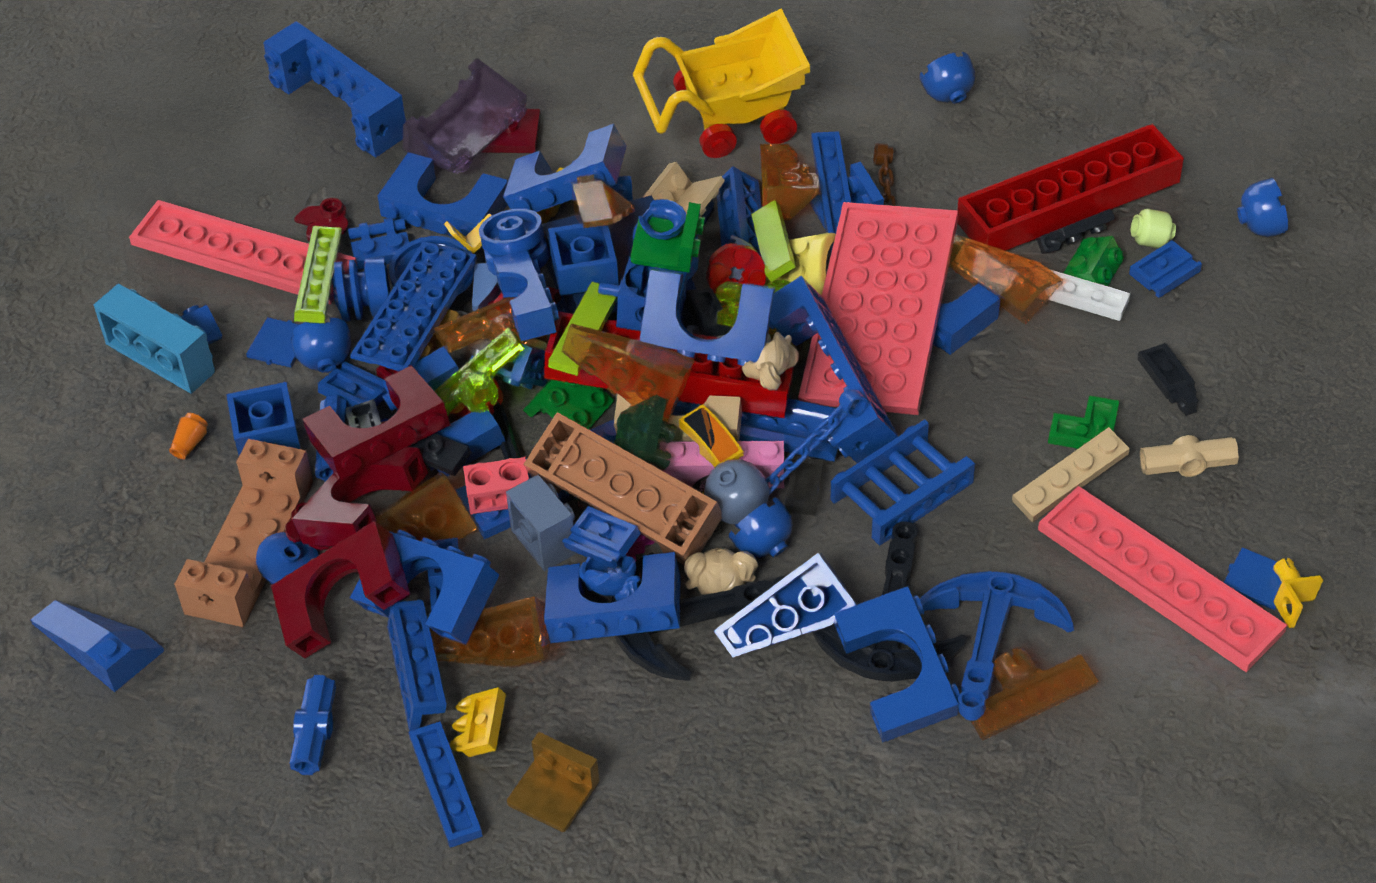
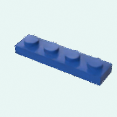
[409,721,483,848]

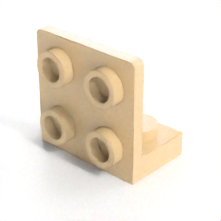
[643,162,725,216]

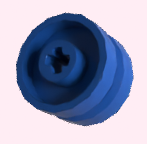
[479,209,550,275]

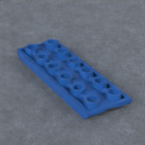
[350,241,477,371]
[661,399,838,462]

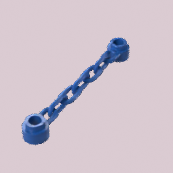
[734,389,868,529]

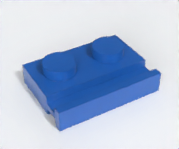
[1129,240,1202,298]
[318,361,386,407]
[562,506,641,569]

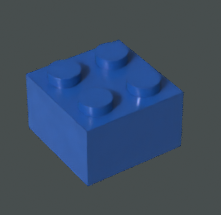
[548,219,619,296]
[226,382,301,456]

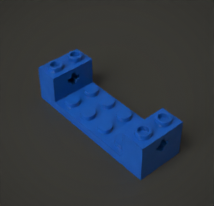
[263,21,408,158]
[769,275,898,463]

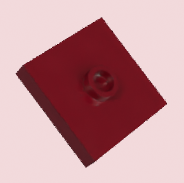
[480,108,541,153]

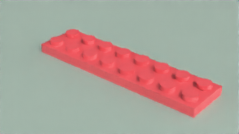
[129,200,357,305]
[1038,486,1287,672]

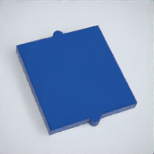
[246,317,299,368]
[1224,548,1282,610]

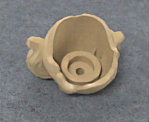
[742,332,798,390]
[684,548,758,595]

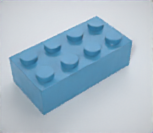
[94,283,215,394]

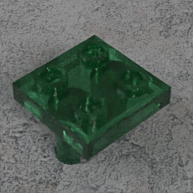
[613,395,677,471]

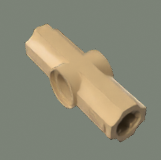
[1140,435,1239,477]

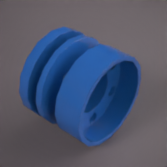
[332,256,390,322]

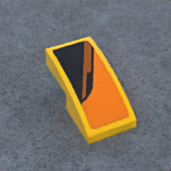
[679,404,744,467]

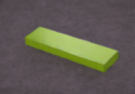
[751,200,796,282]
[548,282,618,376]

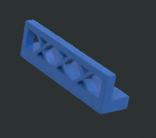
[716,166,762,257]
[387,600,447,731]

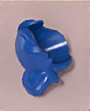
[579,555,640,601]

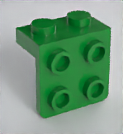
[630,202,705,273]

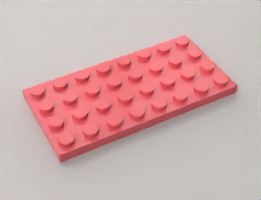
[798,202,959,415]

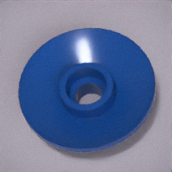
[256,532,319,584]

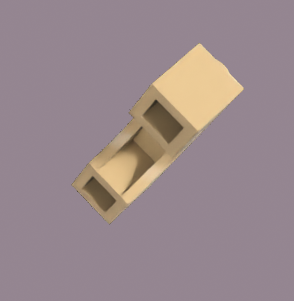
[614,391,742,443]

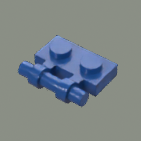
[348,218,409,269]

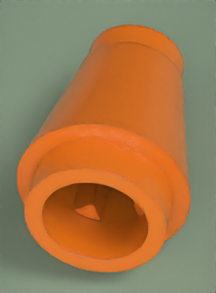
[169,413,208,459]

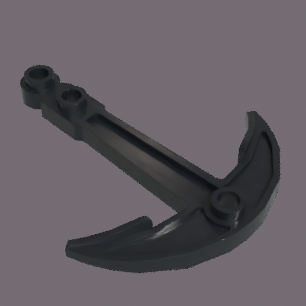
[812,521,968,682]
[611,552,786,681]

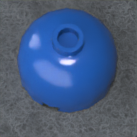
[920,52,975,104]
[1237,178,1288,237]
[291,317,351,373]
[728,498,793,558]

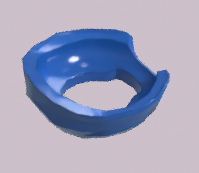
[638,199,686,240]

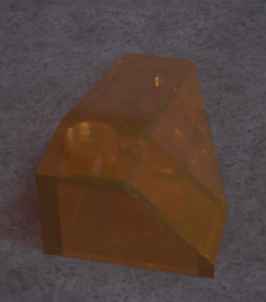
[949,234,1063,325]
[561,324,695,427]
[374,472,478,541]
[430,596,551,668]

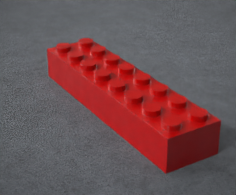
[957,123,1184,254]
[544,311,794,418]

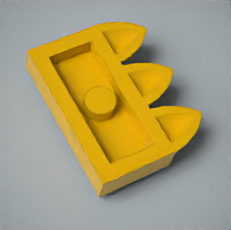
[449,687,506,757]

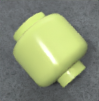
[1130,209,1176,248]

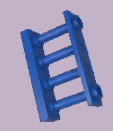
[830,419,975,546]

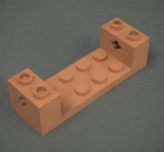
[523,412,722,566]
[175,439,313,627]

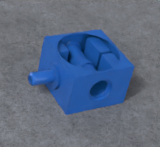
[598,257,688,331]

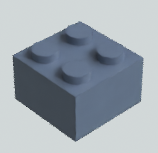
[506,475,576,571]

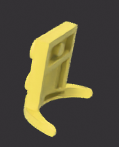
[763,233,836,296]

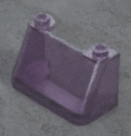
[403,58,527,174]

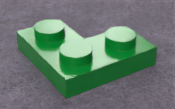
[1048,396,1119,449]

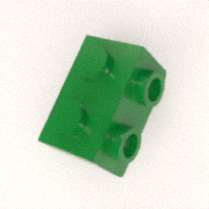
[1063,236,1124,286]

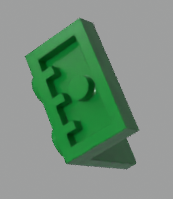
[523,379,613,429]

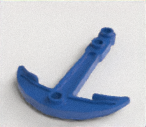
[920,571,1074,721]

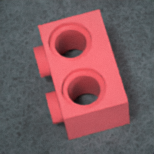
[463,457,529,515]

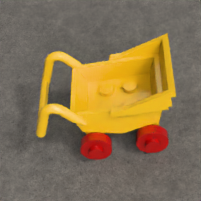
[633,8,810,158]

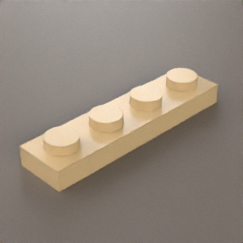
[1012,427,1130,523]

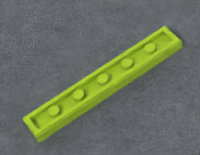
[294,226,342,324]

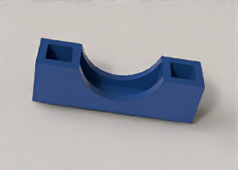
[493,250,559,341]

